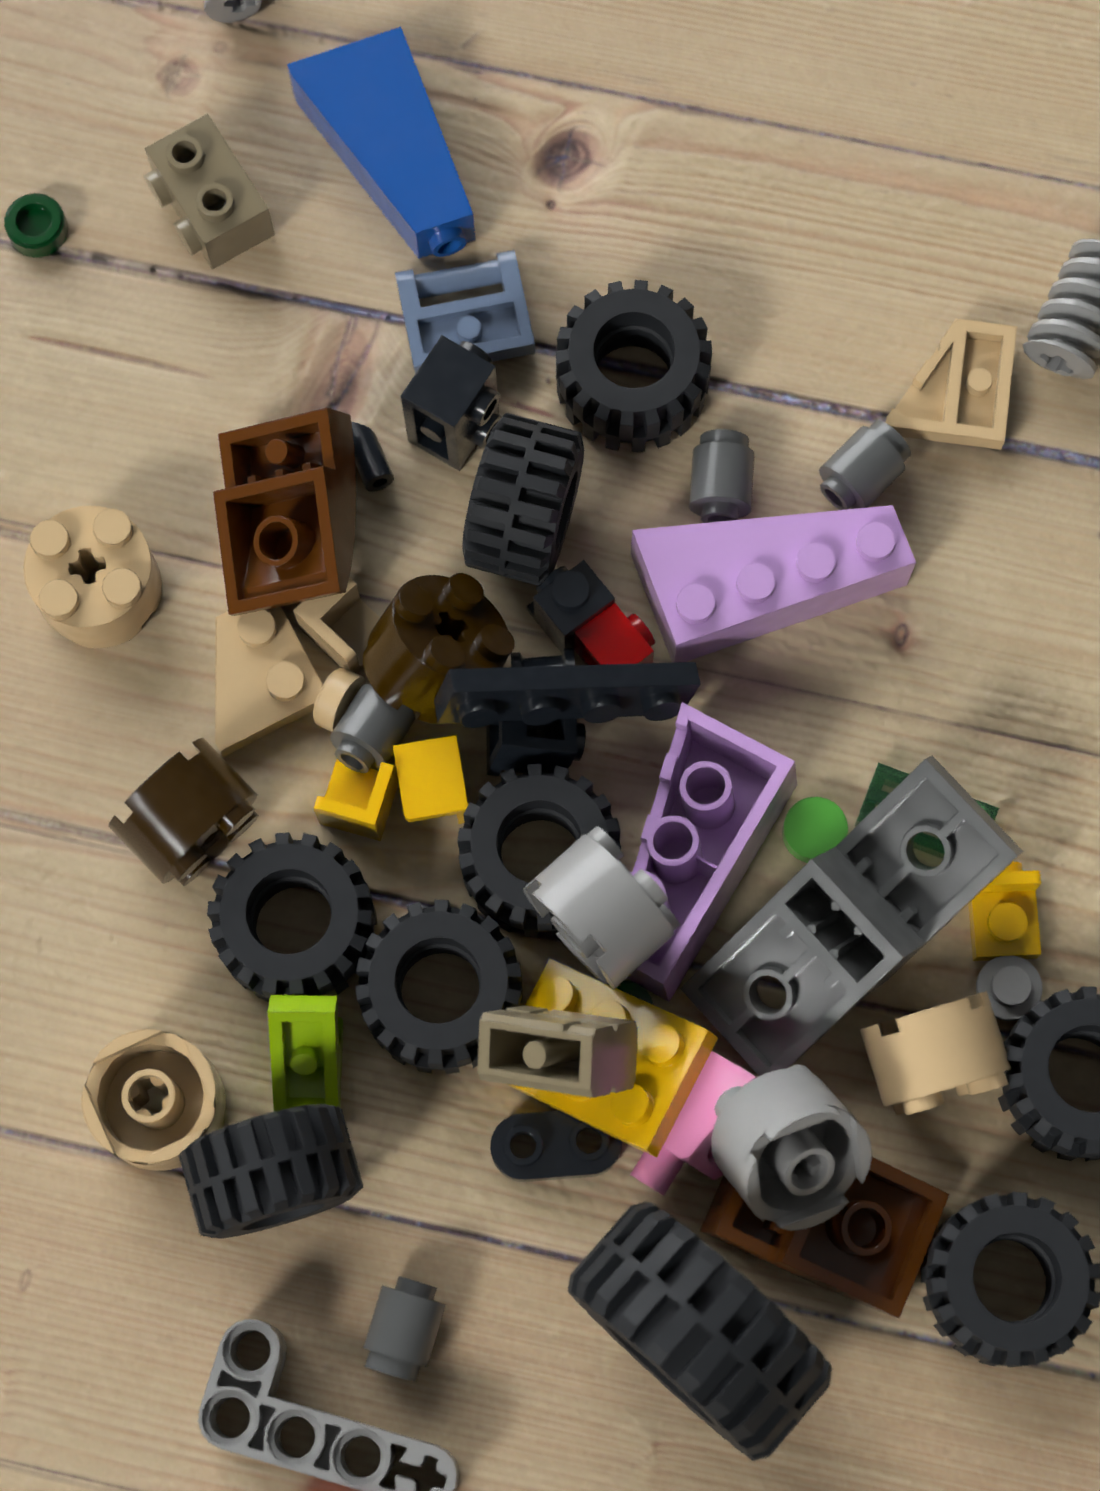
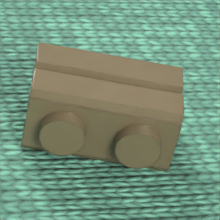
[478,1005,638,1098]

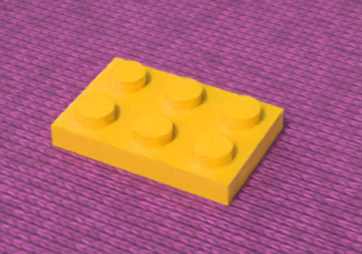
[506,959,718,1158]

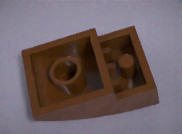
[213,407,356,616]
[700,1157,950,1318]

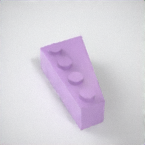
[631,505,916,662]
[627,702,797,1002]

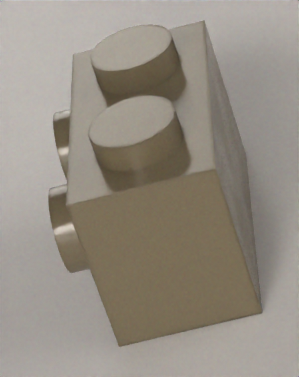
[144,114,275,270]

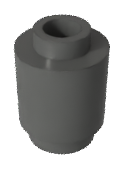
[819,420,911,510]
[689,429,755,523]
[330,684,415,773]
[363,1276,446,1382]

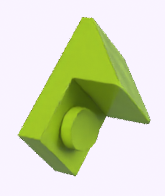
[268,995,343,1112]

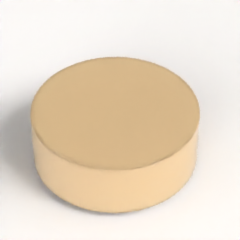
[313,667,366,732]

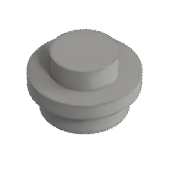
[976,956,1042,1021]

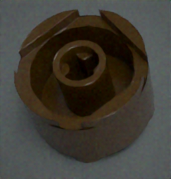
[363,573,515,724]
[109,738,259,886]

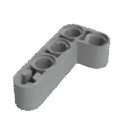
[198,1319,460,1491]

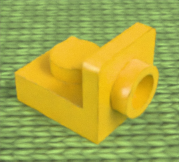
[968,861,1041,961]

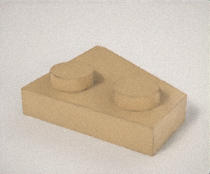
[215,606,323,757]

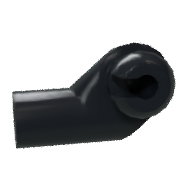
[351,421,394,492]

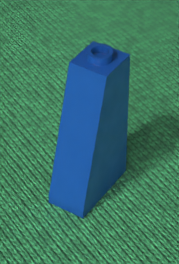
[287,27,475,259]

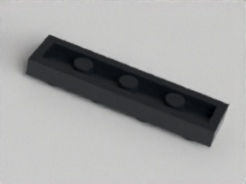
[434,662,701,728]

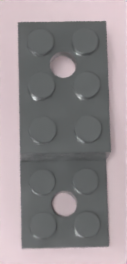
[680,756,1024,1076]

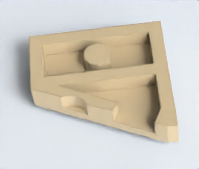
[885,319,1017,450]

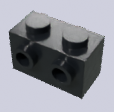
[401,335,502,471]

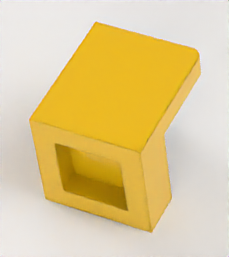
[393,735,468,824]
[313,759,399,841]

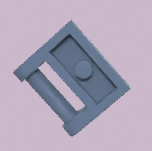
[395,250,535,374]

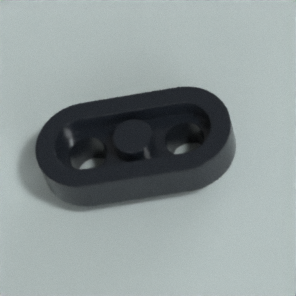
[490,1110,622,1182]

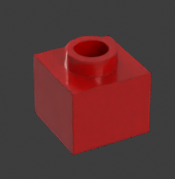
[575,603,656,665]

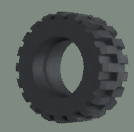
[568,1201,832,1461]

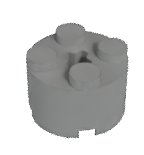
[523,826,680,989]
[711,1065,872,1231]

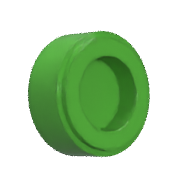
[782,797,848,863]

